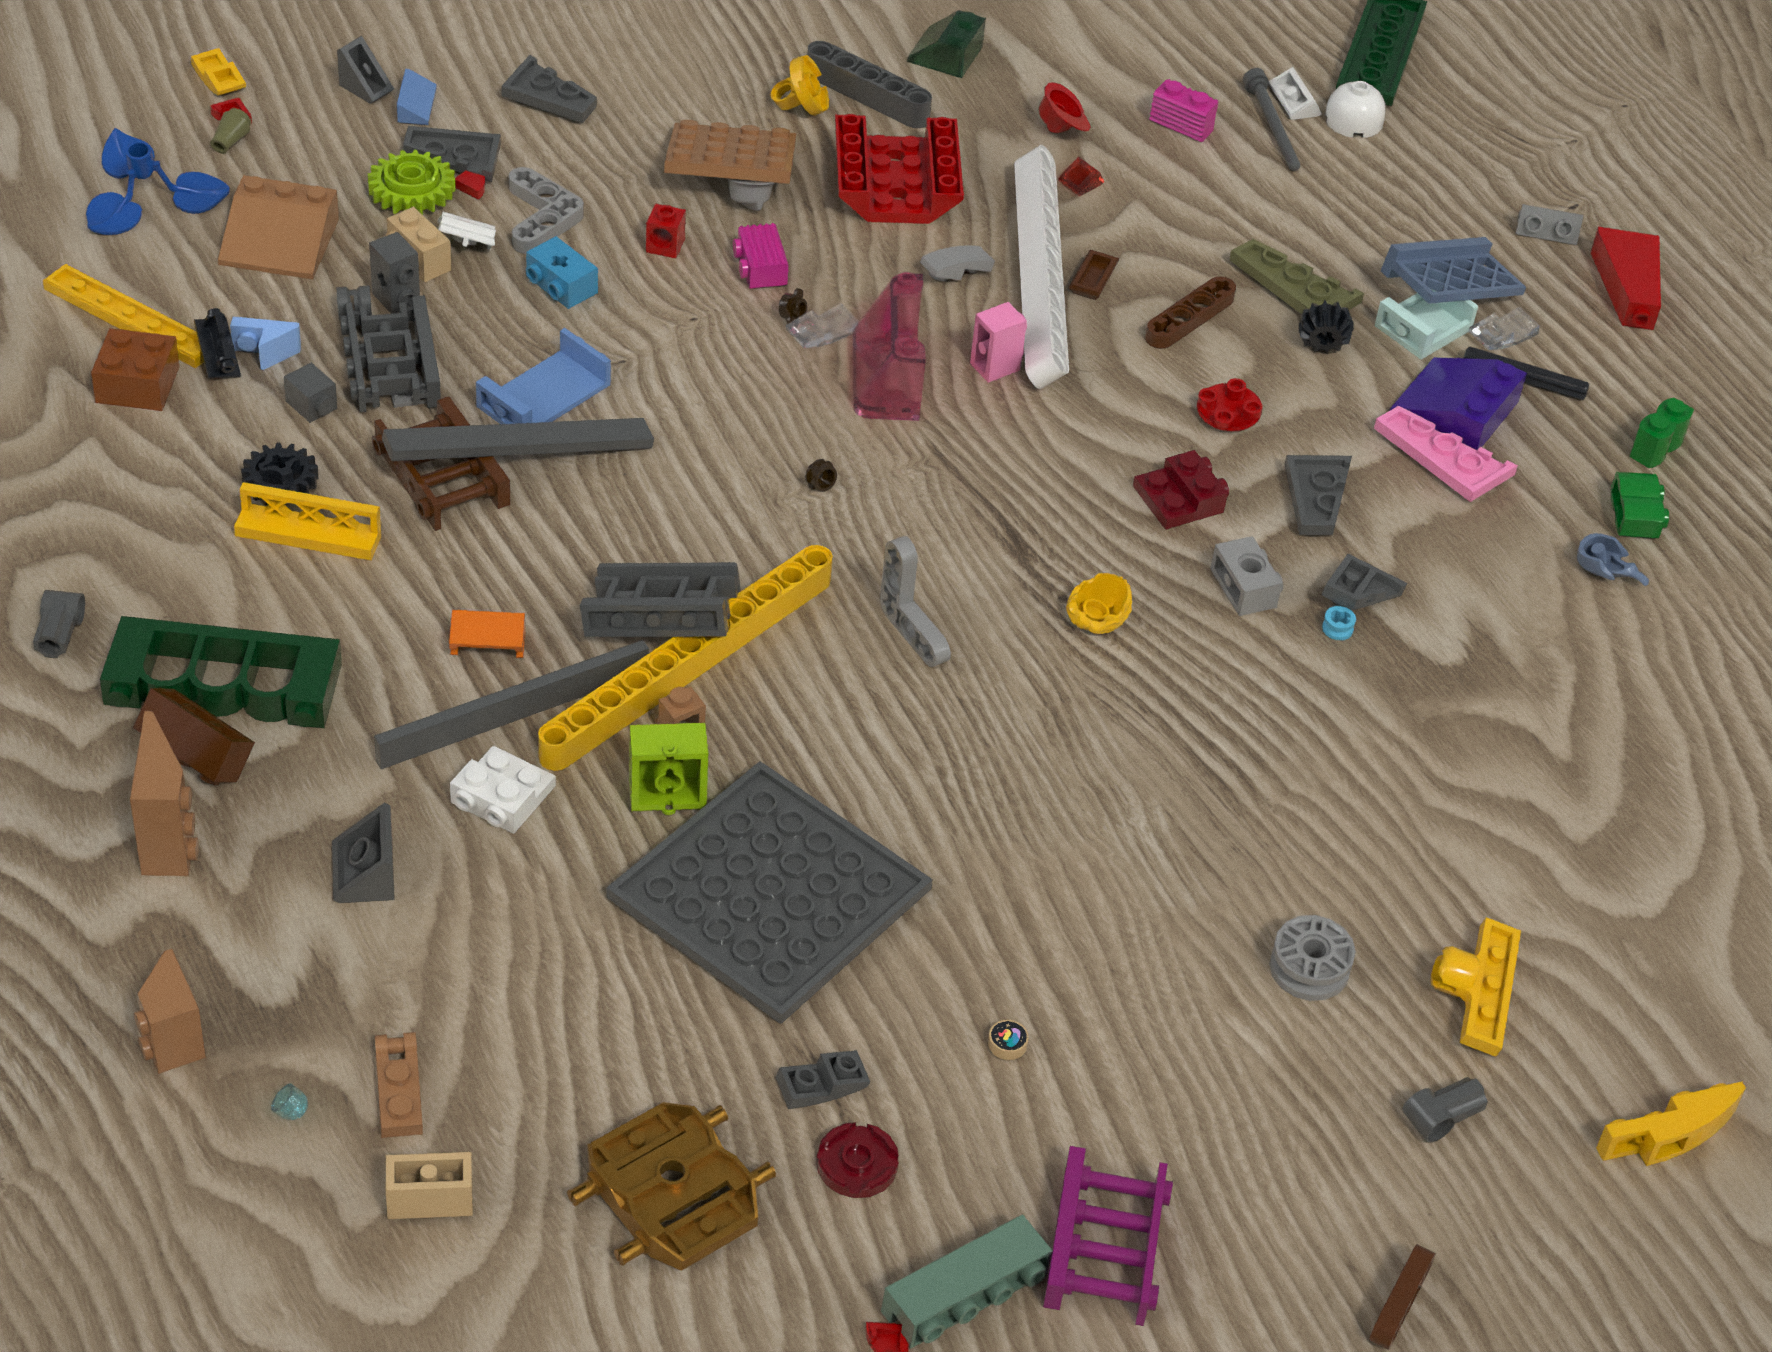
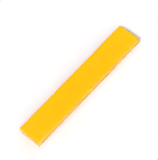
[43,264,204,369]

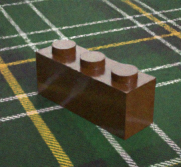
[133,688,255,785]

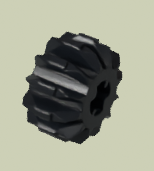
[1298,300,1354,354]

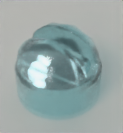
[271,1083,308,1120]

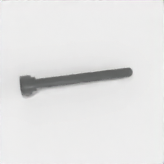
[1243,68,1300,171]

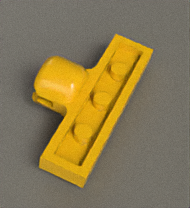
[1430,917,1521,1057]

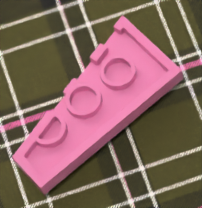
[1374,406,1518,502]

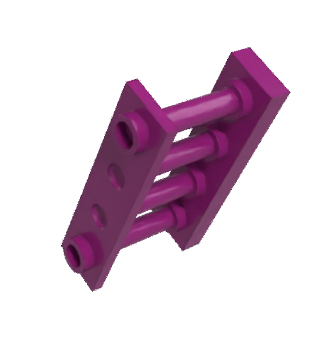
[1043,1146,1173,1326]

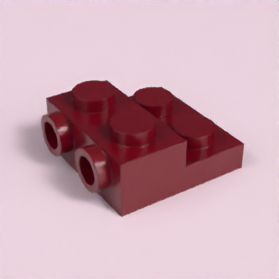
[1133,450,1229,530]

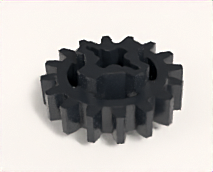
[241,442,319,505]

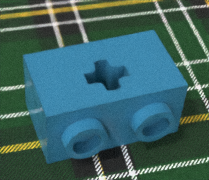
[526,236,598,309]

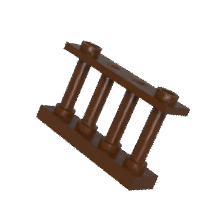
[372,396,510,531]

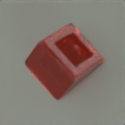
[1058,156,1105,196]

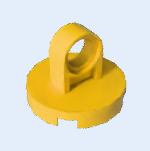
[770,55,829,116]

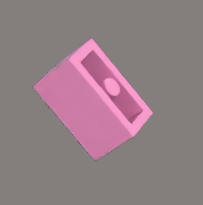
[970,302,1027,383]

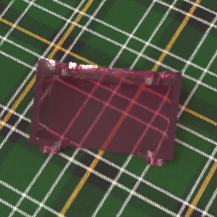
[852,272,926,421]

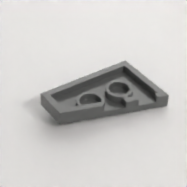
[501,55,597,123]
[403,126,501,182]
[1284,455,1352,535]

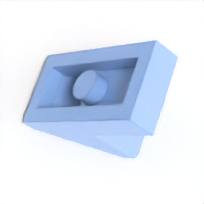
[230,317,301,370]

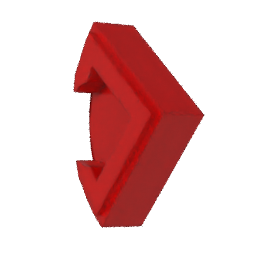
[210,98,252,123]
[455,170,486,200]
[865,1322,909,1352]

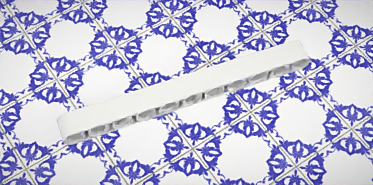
[1014,145,1069,389]

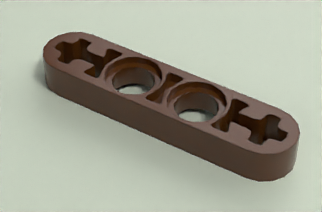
[1145,276,1236,349]

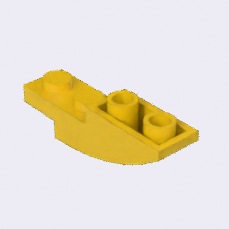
[1596,1081,1746,1166]

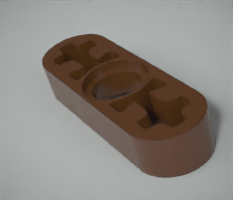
[1369,1244,1436,1350]

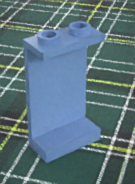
[476,328,611,424]

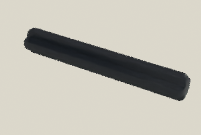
[1463,346,1589,400]

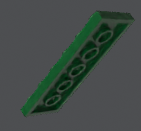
[1335,0,1428,106]

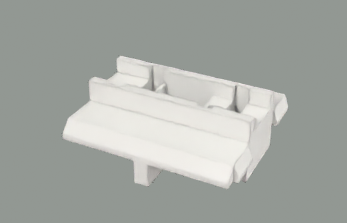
[437,212,496,250]

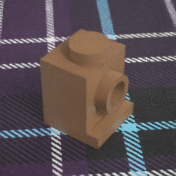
[654,687,706,724]

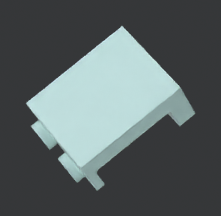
[1375,289,1478,359]

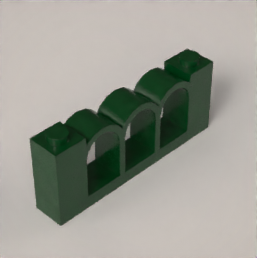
[100,616,342,729]

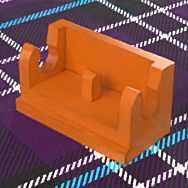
[449,610,526,658]

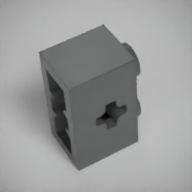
[369,232,420,314]

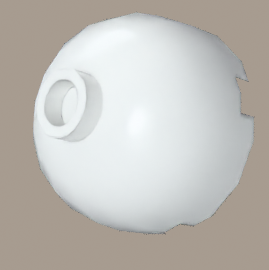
[1325,81,1385,138]

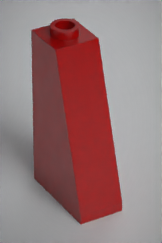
[1591,226,1661,330]

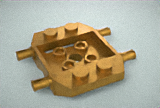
[567,1102,776,1271]

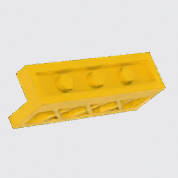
[234,482,381,561]

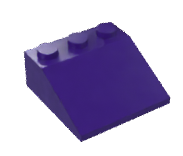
[1389,357,1527,450]

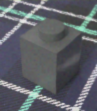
[284,362,337,423]

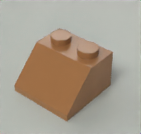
[134,949,206,1074]

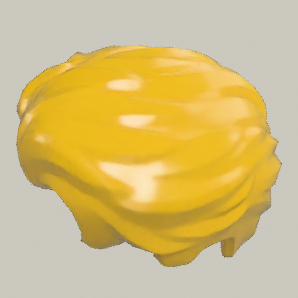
[1066,573,1132,634]

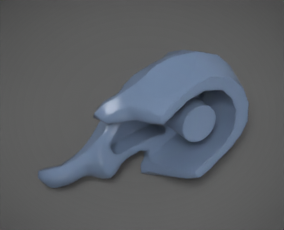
[1577,533,1649,586]

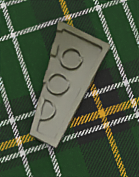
[1229,239,1364,314]

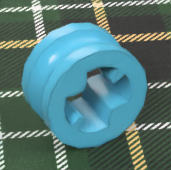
[1322,606,1356,640]

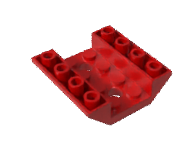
[835,114,964,224]

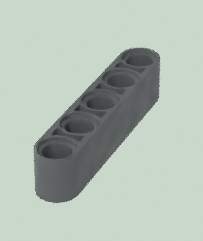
[807,41,932,128]

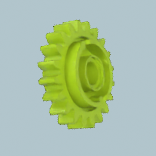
[368,150,456,215]

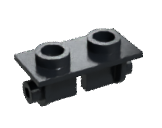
[194,308,241,379]

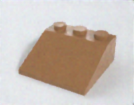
[218,175,339,279]
[130,711,199,876]

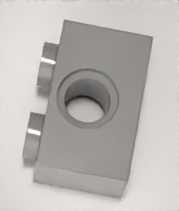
[1210,536,1283,616]

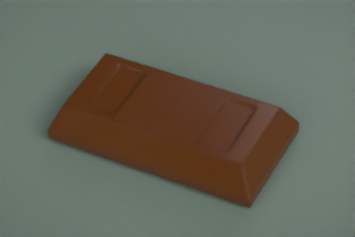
[1069,250,1119,300]

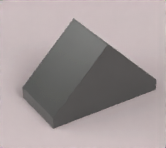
[337,36,394,104]

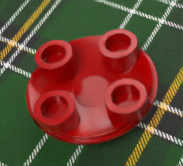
[1197,378,1263,431]

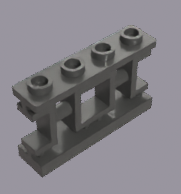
[340,295,441,412]
[580,562,741,637]

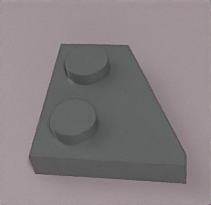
[1321,554,1407,611]

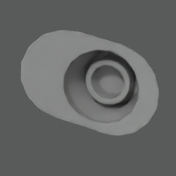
[726,178,775,211]

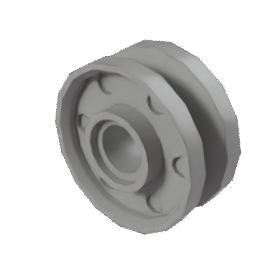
[1269,915,1356,1001]

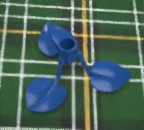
[86,128,230,235]

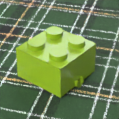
[629,723,709,815]

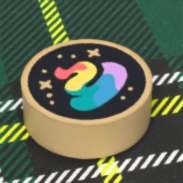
[988,1020,1029,1060]

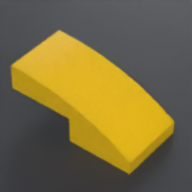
[191,48,246,96]

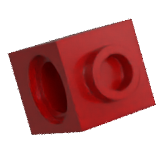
[646,203,686,259]

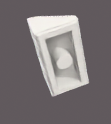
[1269,67,1322,120]

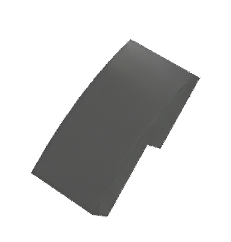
[775,1050,870,1109]

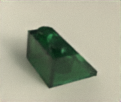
[907,10,986,78]

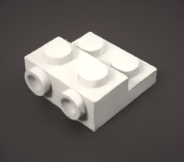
[450,746,556,834]

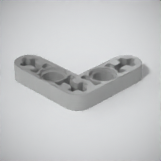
[509,167,584,254]
[880,536,951,667]

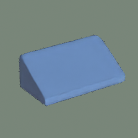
[397,69,437,125]

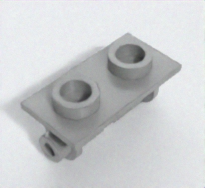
[1516,204,1584,245]

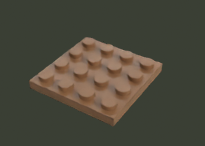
[664,120,796,184]

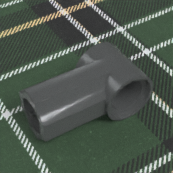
[33,590,85,658]
[1402,1077,1488,1143]

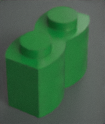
[1630,398,1694,468]
[1610,471,1669,538]

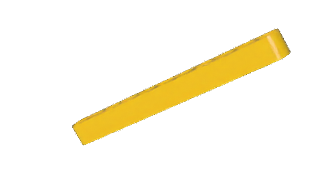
[538,545,833,771]

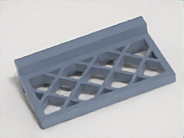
[1381,237,1526,304]

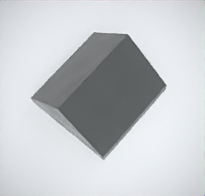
[332,802,395,903]

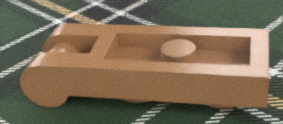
[375,1032,423,1138]

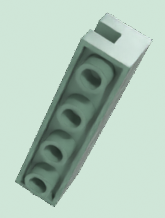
[881,1214,1053,1349]

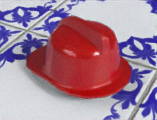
[1039,82,1091,133]

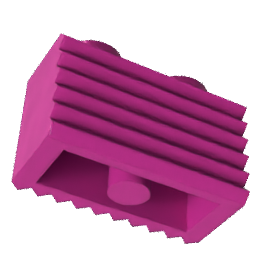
[1149,79,1218,142]
[733,223,789,289]

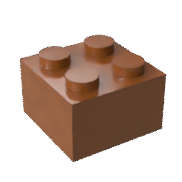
[91,328,180,411]

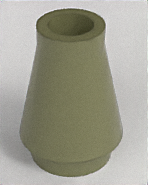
[210,108,251,154]

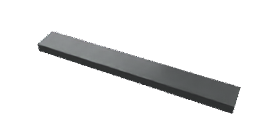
[382,418,654,461]
[374,640,649,769]

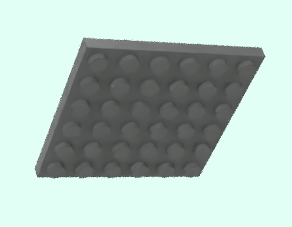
[606,761,933,1024]

